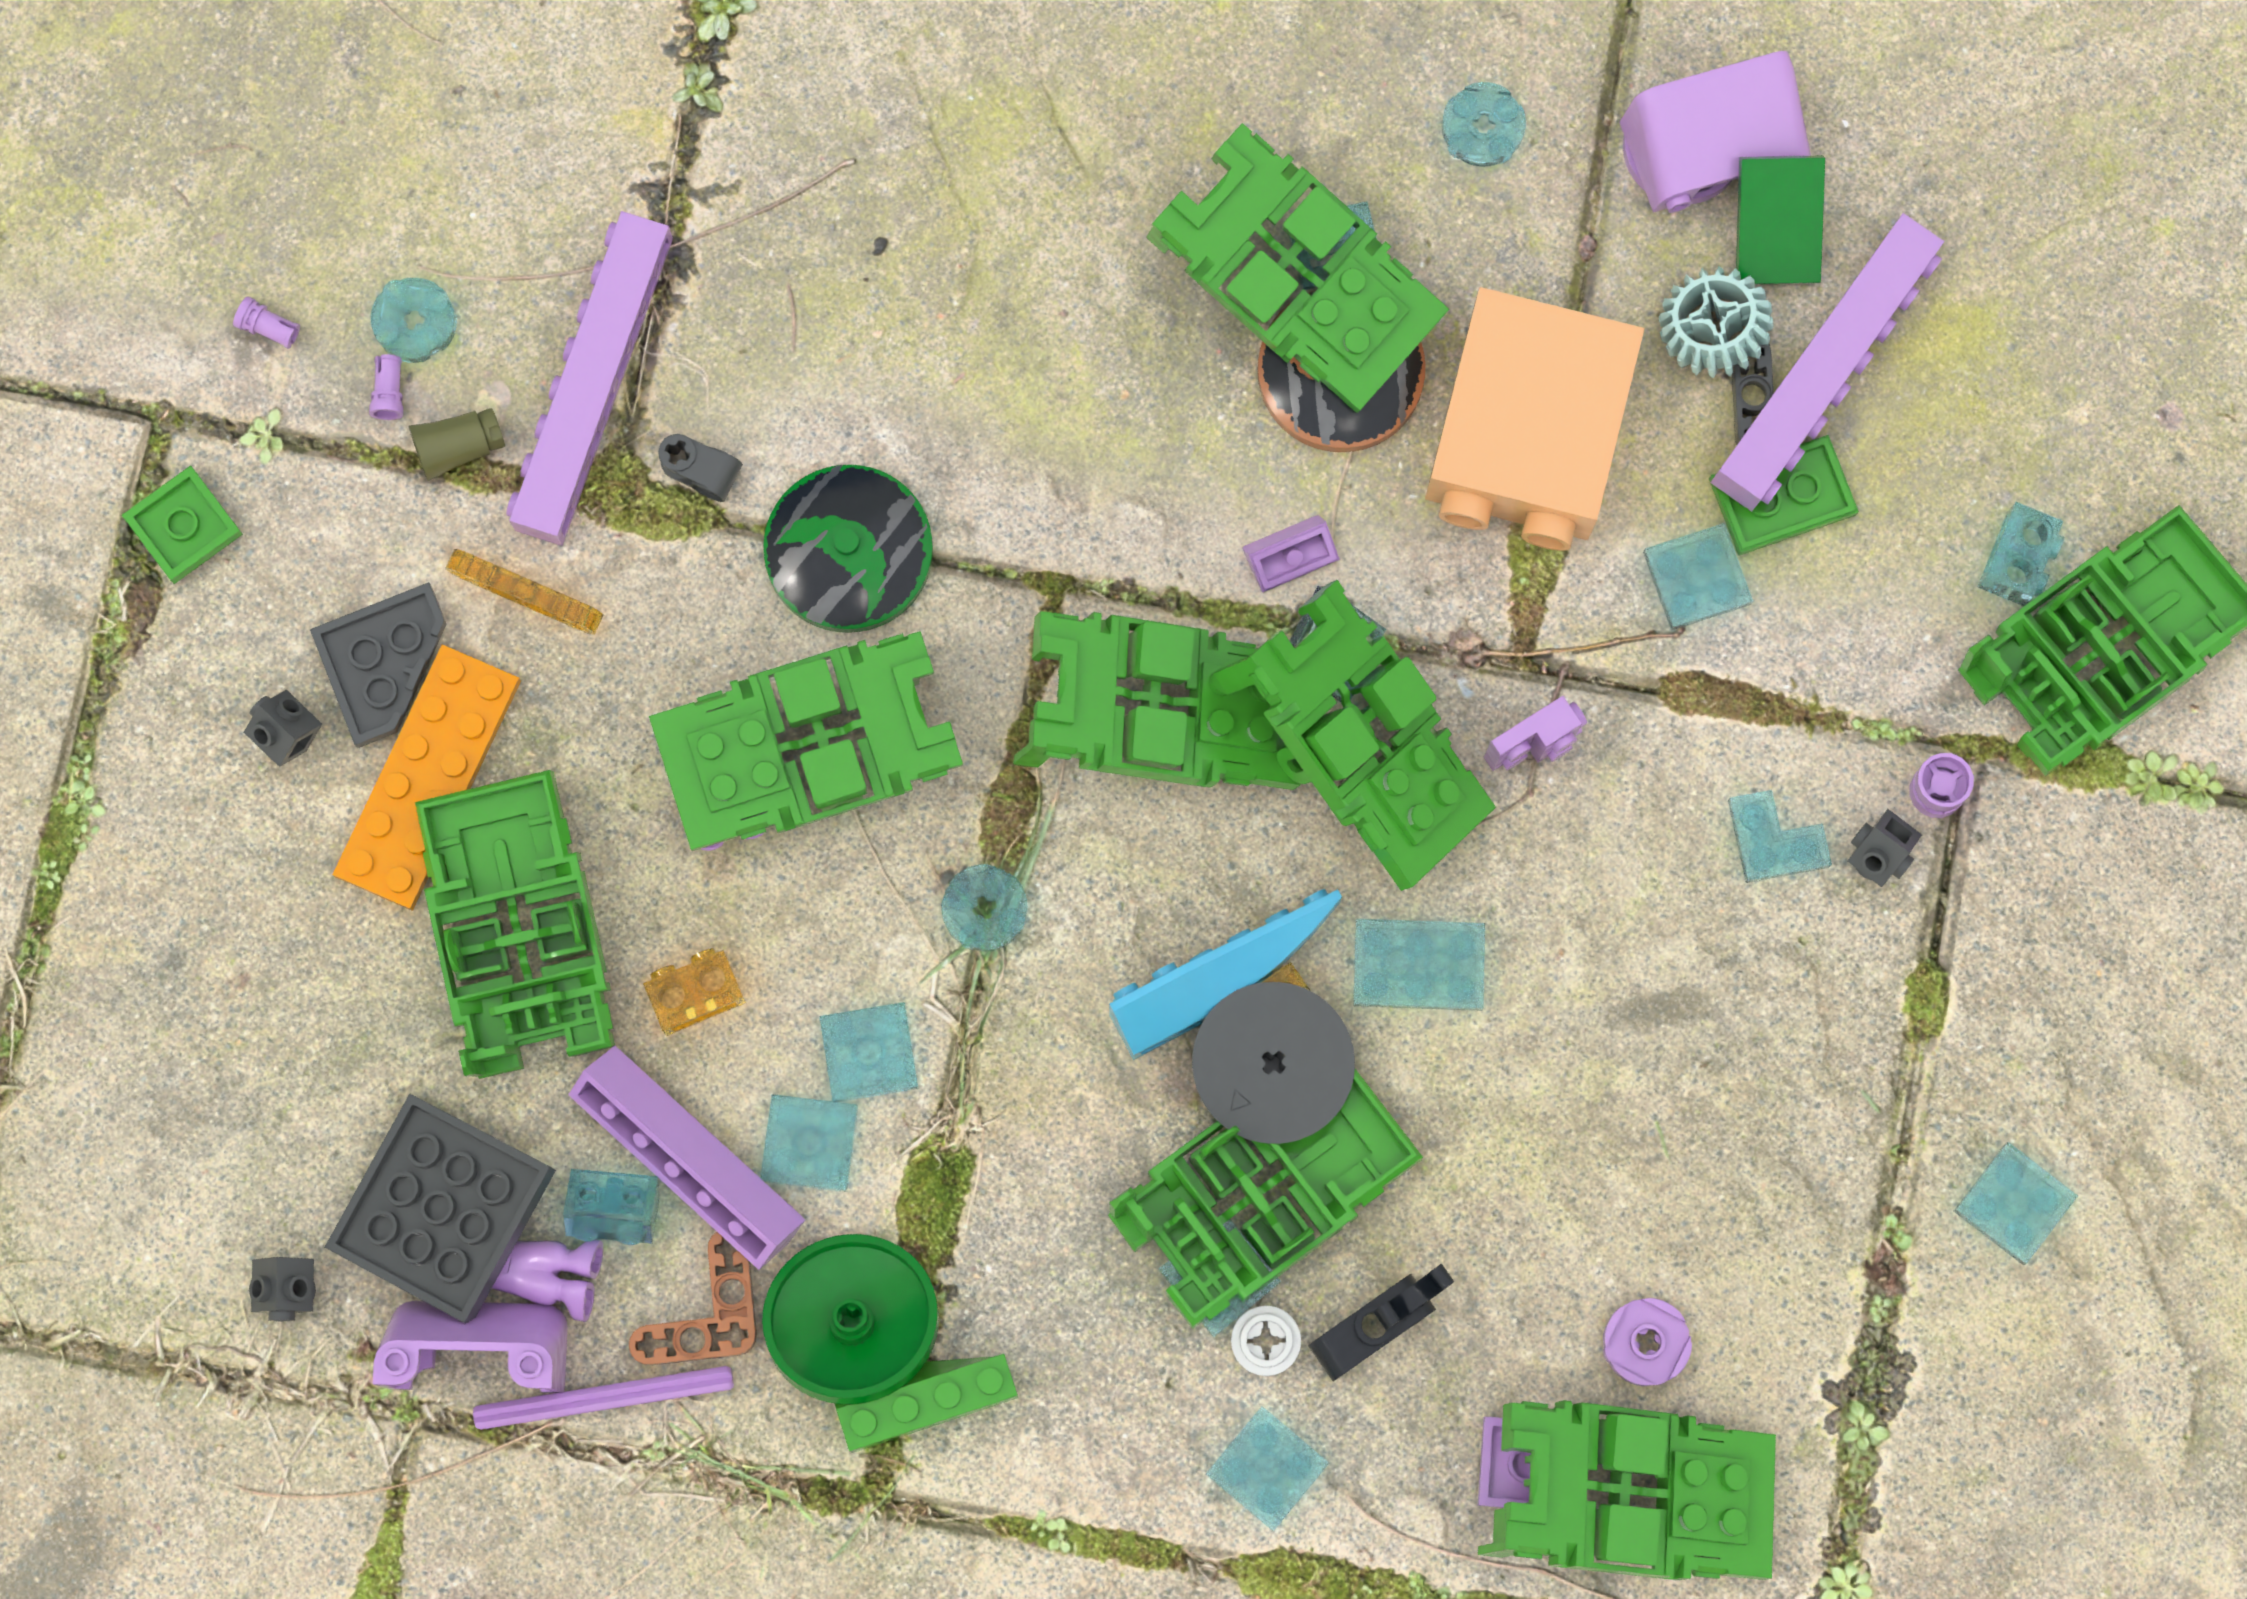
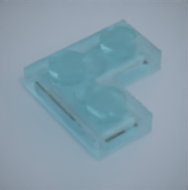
[1728,790,1832,883]

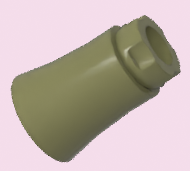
[408,408,505,481]

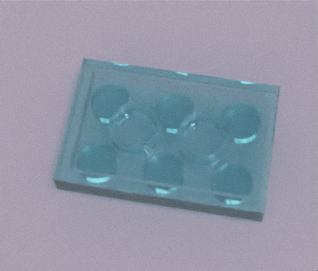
[1353,919,1485,1011]

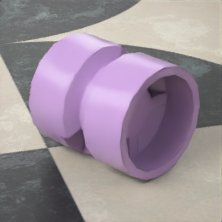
[1910,753,1974,818]

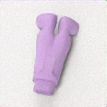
[492,1239,603,1322]

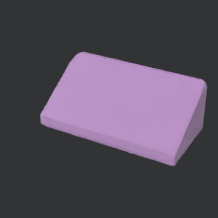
[1243,515,1340,592]

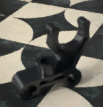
[1308,1264,1455,1382]

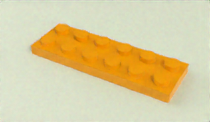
[332,644,521,911]

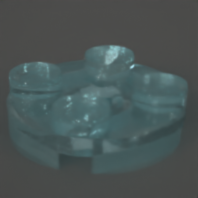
[1442,82,1526,167]
[371,277,457,363]
[941,864,1028,952]

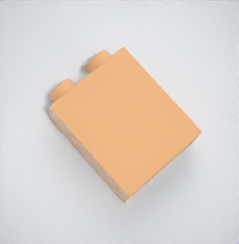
[1425,287,1645,551]

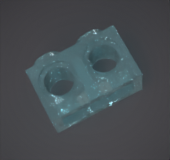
[1977,502,2065,606]

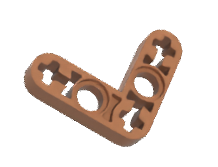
[629,1232,757,1366]

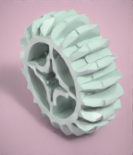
[1659,266,1774,378]

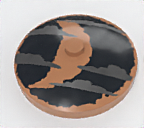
[1257,290,1426,452]

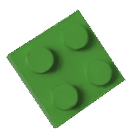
[122,465,243,584]

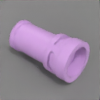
[233,296,300,349]
[369,354,403,420]

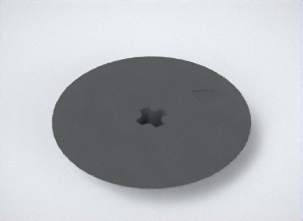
[1192,982,1355,1144]

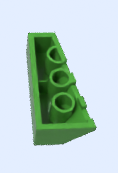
[834,1354,1019,1453]

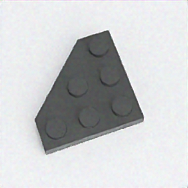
[310,582,447,748]

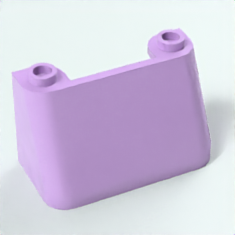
[1619,51,1811,213]
[373,1301,568,1393]

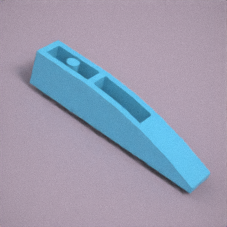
[1109,889,1342,1061]

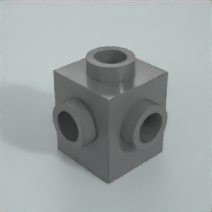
[243,690,322,767]
[1847,809,1922,887]
[249,1257,316,1322]

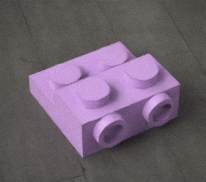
[1484,696,1587,771]

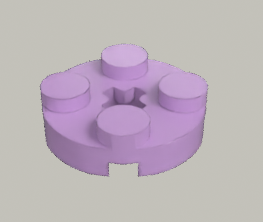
[1603,1298,1692,1386]

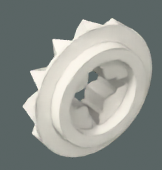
[1231,1306,1301,1376]

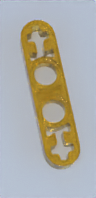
[445,549,604,635]

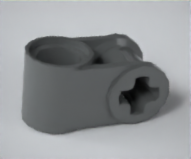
[658,434,743,502]

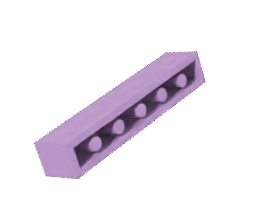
[568,1046,805,1270]

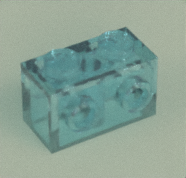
[563,1169,660,1245]

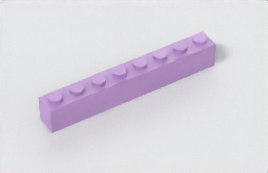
[506,211,673,546]
[1710,213,1945,512]

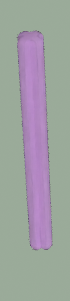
[473,1366,734,1430]

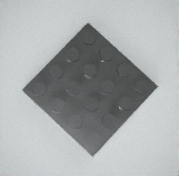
[324,1093,556,1324]

